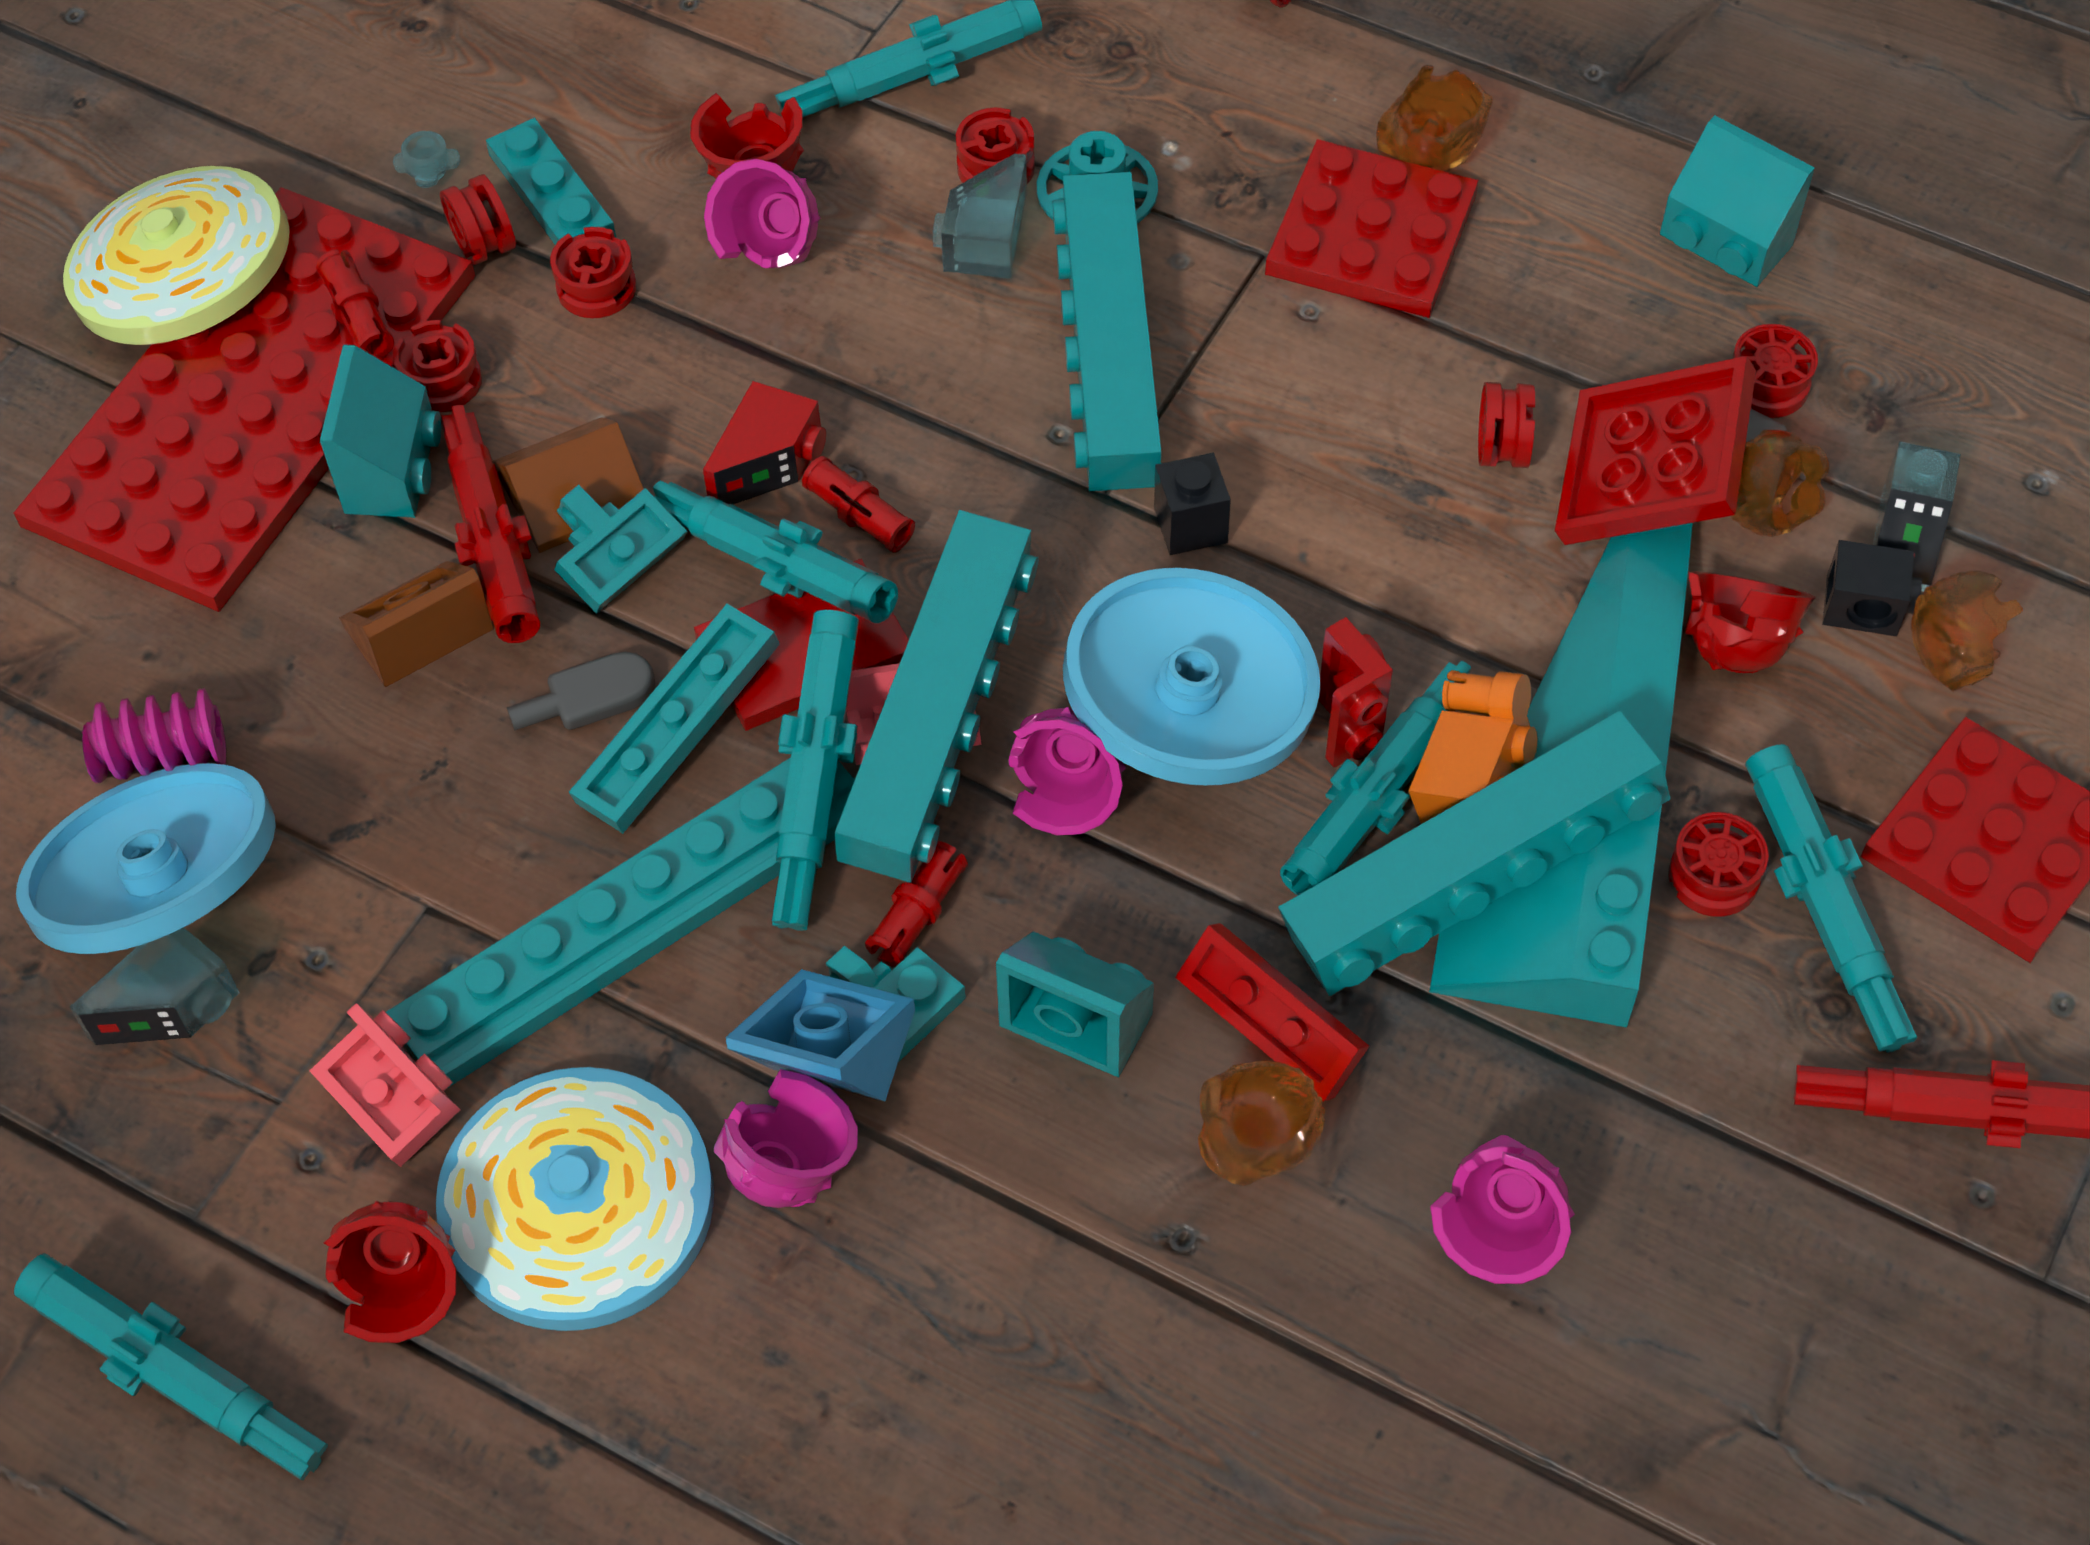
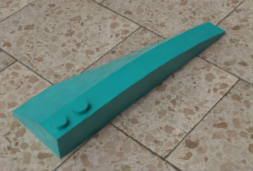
[1429,523,1693,1028]

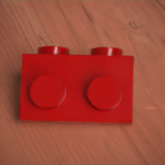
[1318,617,1393,767]

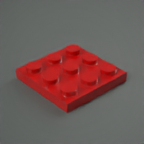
[1265,139,1479,318]
[1555,356,1756,545]
[1860,717,2090,964]

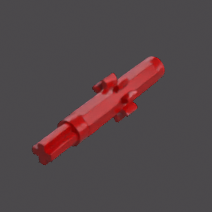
[441,405,540,643]
[1794,1060,2090,1149]

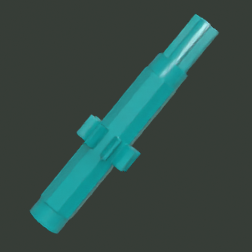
[775,0,1043,117]
[653,480,898,623]
[772,610,859,931]
[1280,661,1471,895]
[1745,744,1917,1053]
[14,1253,328,1480]

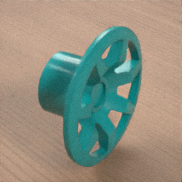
[1036,131,1158,223]

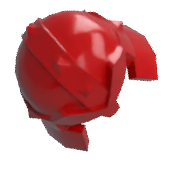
[690,93,804,179]
[1685,571,1815,674]
[323,1201,456,1343]

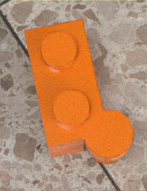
[1408,670,1538,824]

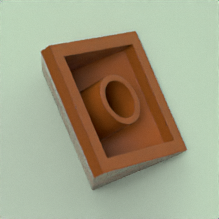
[493,417,644,553]
[339,561,494,687]

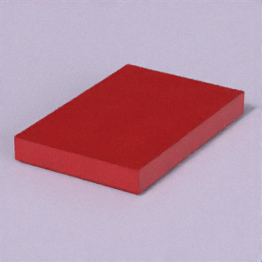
[694,558,909,731]

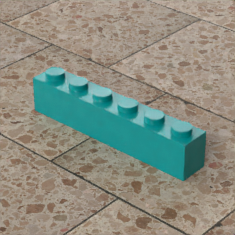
[1052,172,1161,491]
[835,510,1039,883]
[1278,710,1671,996]

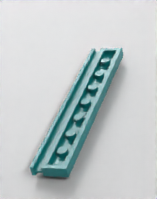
[386,757,855,1088]

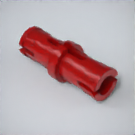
[316,249,395,359]
[802,456,915,552]
[865,841,968,967]

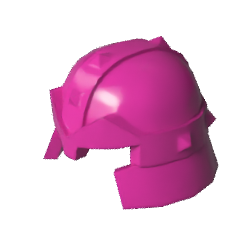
[704,159,821,269]
[1008,706,1126,836]
[714,1069,858,1208]
[1430,1135,1575,1284]

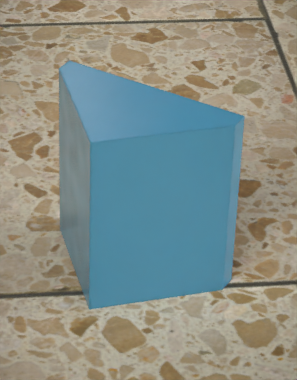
[726,969,915,1101]

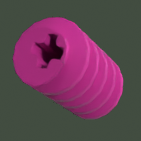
[82,688,226,784]

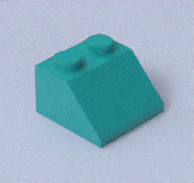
[1660,115,1815,287]
[320,345,442,518]
[996,931,1154,1078]

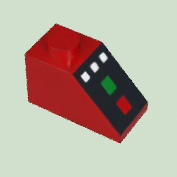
[703,381,826,505]

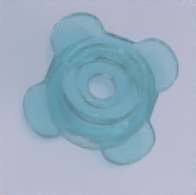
[393,131,461,188]

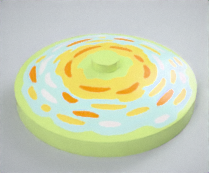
[63,166,290,345]

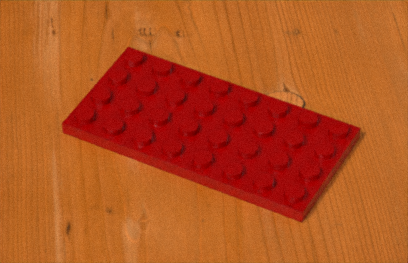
[13,187,476,612]

